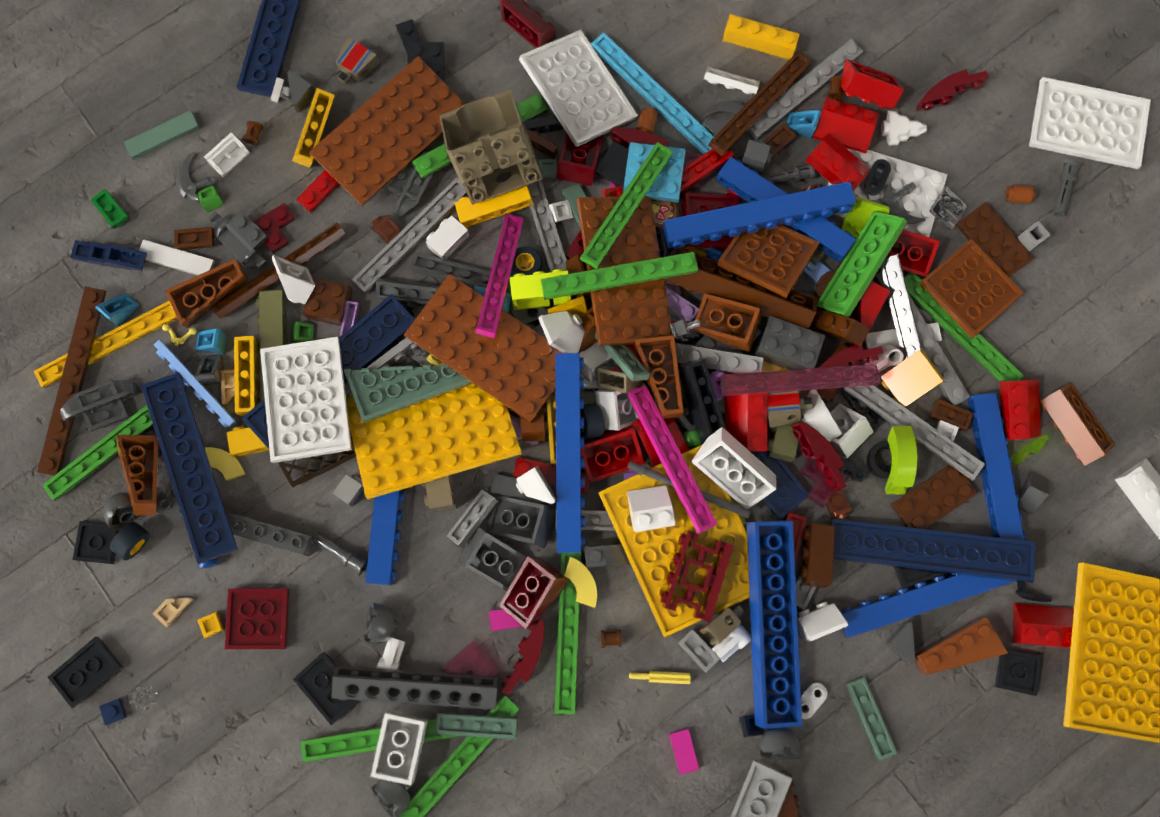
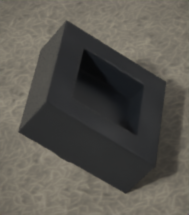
[740,715,764,738]

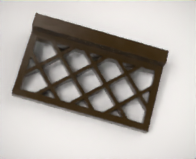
[278,427,356,488]

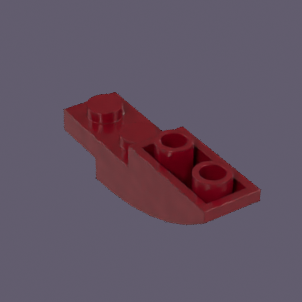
[916,69,989,111]
[610,128,669,149]
[807,345,884,385]
[791,421,847,491]
[501,618,545,695]

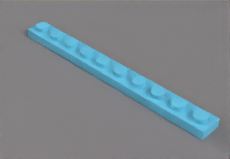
[591,32,714,154]

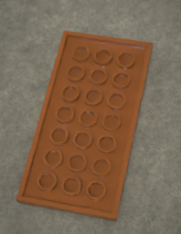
[309,56,465,207]
[577,196,673,346]
[404,274,563,423]

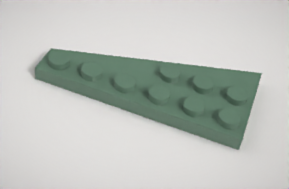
[344,364,472,423]

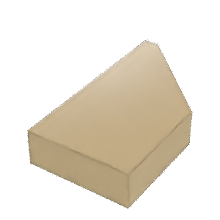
[221,369,235,406]
[153,597,194,627]

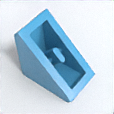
[786,110,821,139]
[95,293,139,326]
[195,328,228,354]

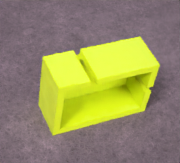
[510,269,571,311]

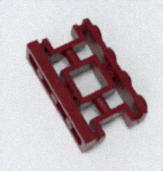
[660,530,734,622]

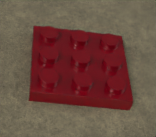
[683,192,739,249]
[225,589,289,649]

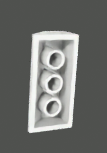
[692,427,776,509]
[1114,458,1160,540]

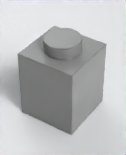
[1017,221,1050,252]
[333,474,364,506]

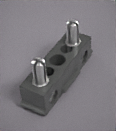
[670,319,704,343]

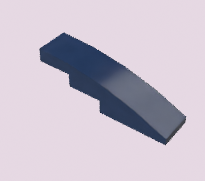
[70,240,147,271]

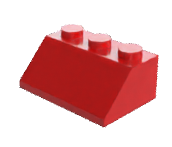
[841,59,904,109]
[813,97,879,154]
[805,133,870,191]
[886,230,940,277]
[999,379,1041,440]
[725,391,767,451]
[580,425,645,483]
[1013,603,1074,648]

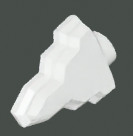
[881,110,927,146]

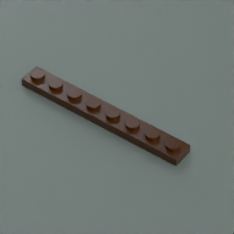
[708,51,812,156]
[213,222,346,319]

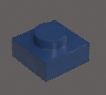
[99,698,127,725]

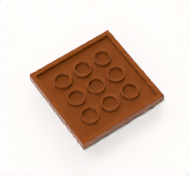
[717,225,820,298]
[919,239,1024,338]

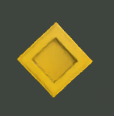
[198,612,225,638]

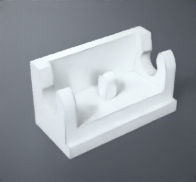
[204,132,250,177]

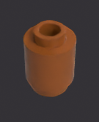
[636,108,658,134]
[1005,184,1036,204]

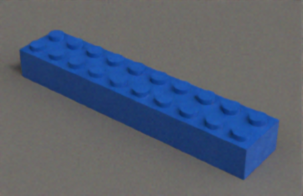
[746,521,802,729]

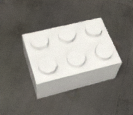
[370,711,428,785]

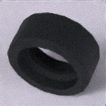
[866,441,891,479]

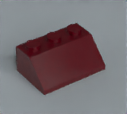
[500,0,556,48]

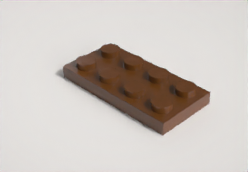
[956,202,1034,277]
[890,465,978,529]

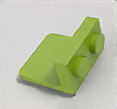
[841,197,890,241]

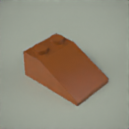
[692,294,762,352]

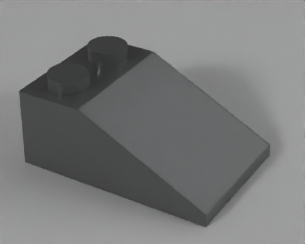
[486,495,556,548]
[458,527,527,591]

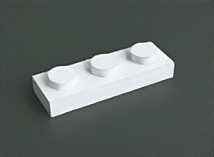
[704,67,760,94]

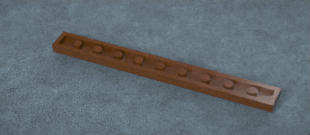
[37,286,106,476]

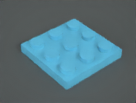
[623,142,685,203]

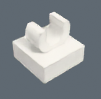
[271,77,290,103]

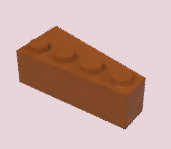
[165,259,248,328]
[635,335,684,419]
[117,435,158,515]
[915,617,1008,674]

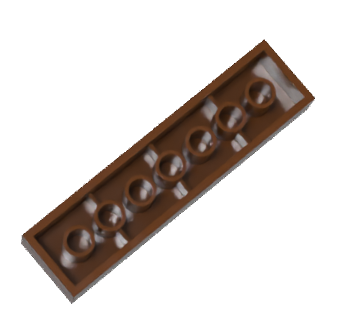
[663,248,818,330]

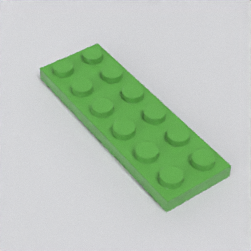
[817,211,907,318]

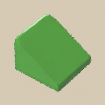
[197,185,223,212]
[291,321,314,343]

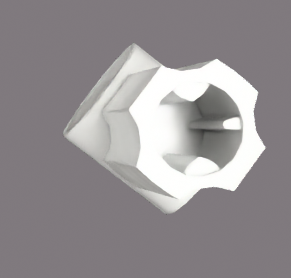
[863,344,904,377]
[712,624,751,662]
[376,637,406,670]

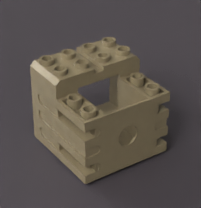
[439,89,543,205]

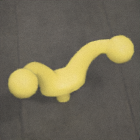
[162,324,197,347]

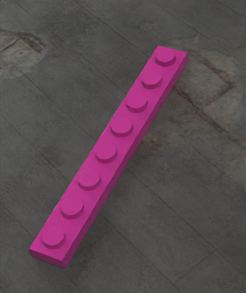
[475,213,524,338]
[627,385,717,534]

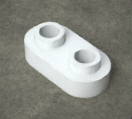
[801,683,827,719]

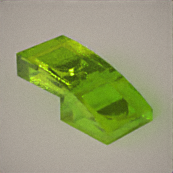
[1011,435,1049,466]

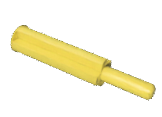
[629,671,691,685]

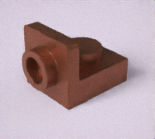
[371,215,401,245]
[823,490,853,519]

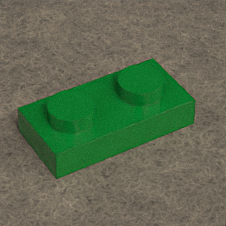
[90,189,129,230]

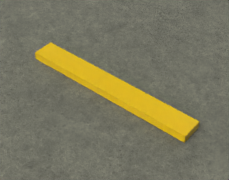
[34,301,178,388]

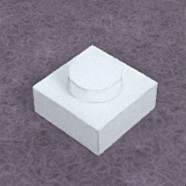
[549,200,573,223]
[936,420,959,442]

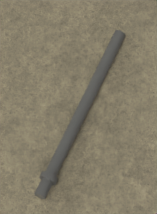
[627,461,750,518]

